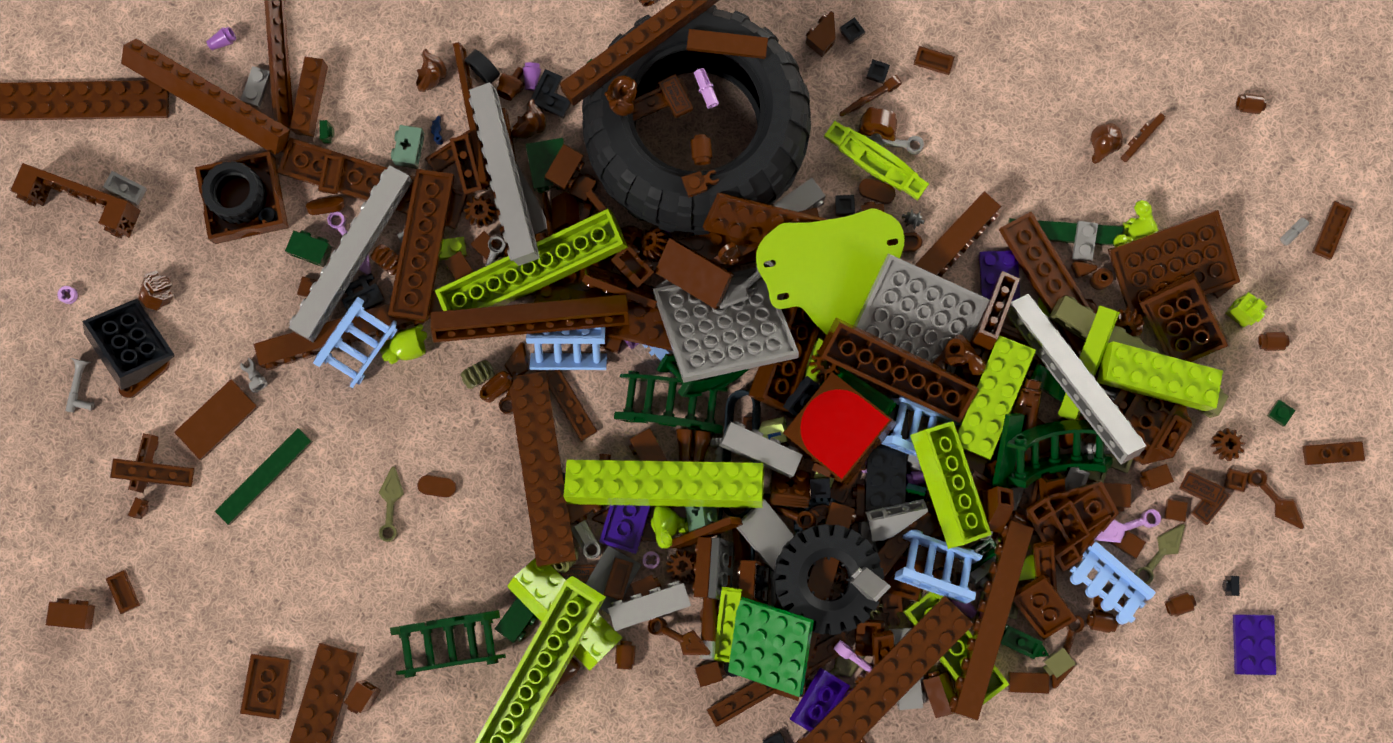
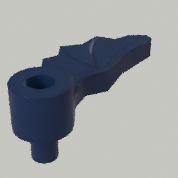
[430,116,444,145]

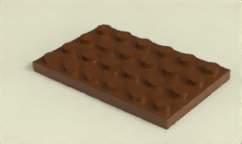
[1108,210,1240,318]

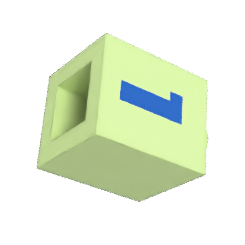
[758,417,788,443]

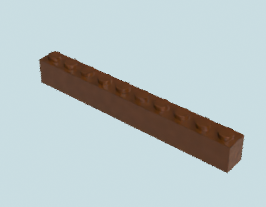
[560,0,720,106]
[121,39,290,155]
[254,290,443,370]
[431,295,629,343]
[774,502,856,701]
[949,521,1034,721]

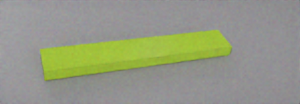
[1057,305,1120,420]

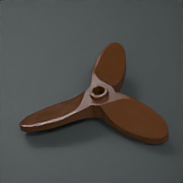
[711,242,760,268]

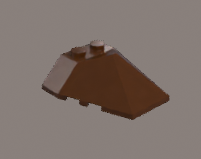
[1027,481,1119,572]

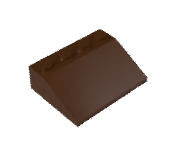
[1139,273,1228,362]

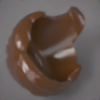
[416,49,447,92]
[605,75,637,116]
[511,99,546,139]
[1090,123,1123,164]

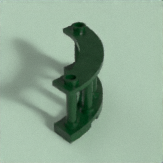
[656,354,749,397]
[614,371,728,433]
[1007,420,1113,488]
[390,610,506,678]

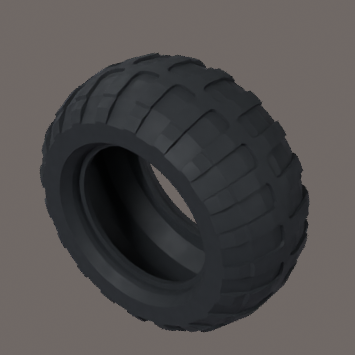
[582,5,811,235]

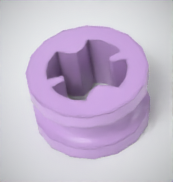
[58,286,78,304]
[642,551,660,569]

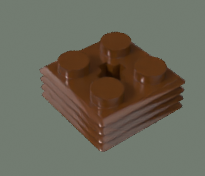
[770,470,811,508]

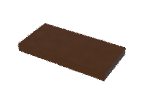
[654,238,734,309]
[174,379,258,460]

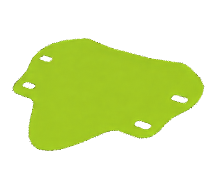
[756,208,904,335]

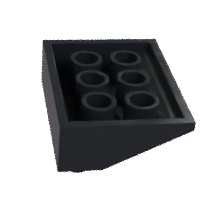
[82,299,175,390]

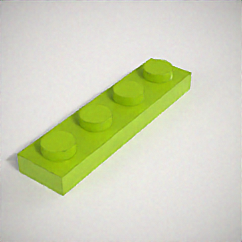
[714,587,742,662]

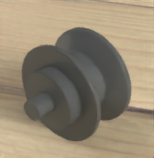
[902,209,924,230]

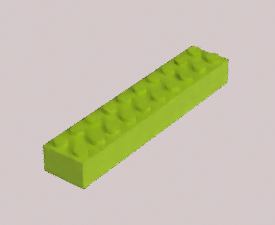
[435,209,628,311]
[564,460,764,508]
[475,576,606,743]

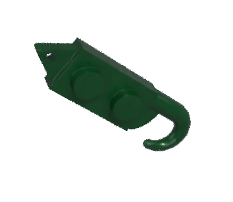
[1000,624,1049,660]

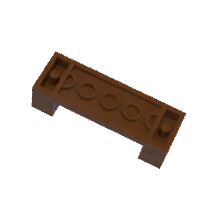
[10,163,141,239]

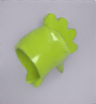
[380,324,427,364]

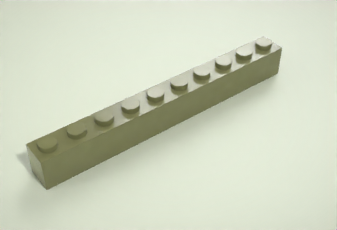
[1049,295,1229,418]

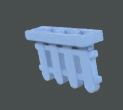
[1070,540,1156,625]

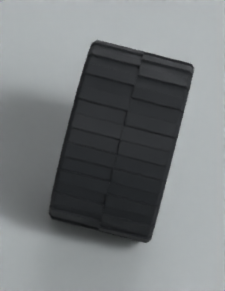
[202,161,267,224]

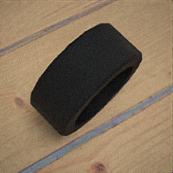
[465,49,500,84]

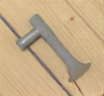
[65,358,94,413]

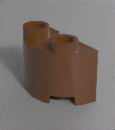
[858,107,897,141]
[611,244,654,288]
[855,620,885,656]

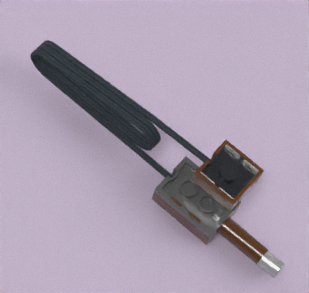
[692,389,770,660]

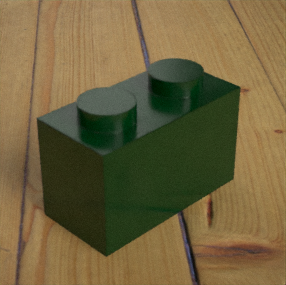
[285,230,333,267]
[495,597,537,643]

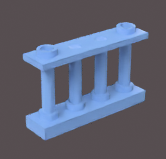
[313,296,397,388]
[526,327,607,370]
[881,396,962,456]
[894,530,983,604]

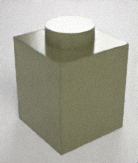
[1043,646,1076,678]

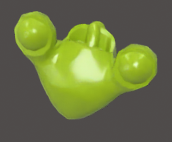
[1113,200,1159,246]
[651,506,689,549]

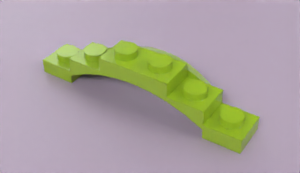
[824,121,929,201]

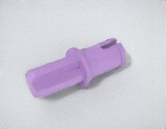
[694,68,719,109]

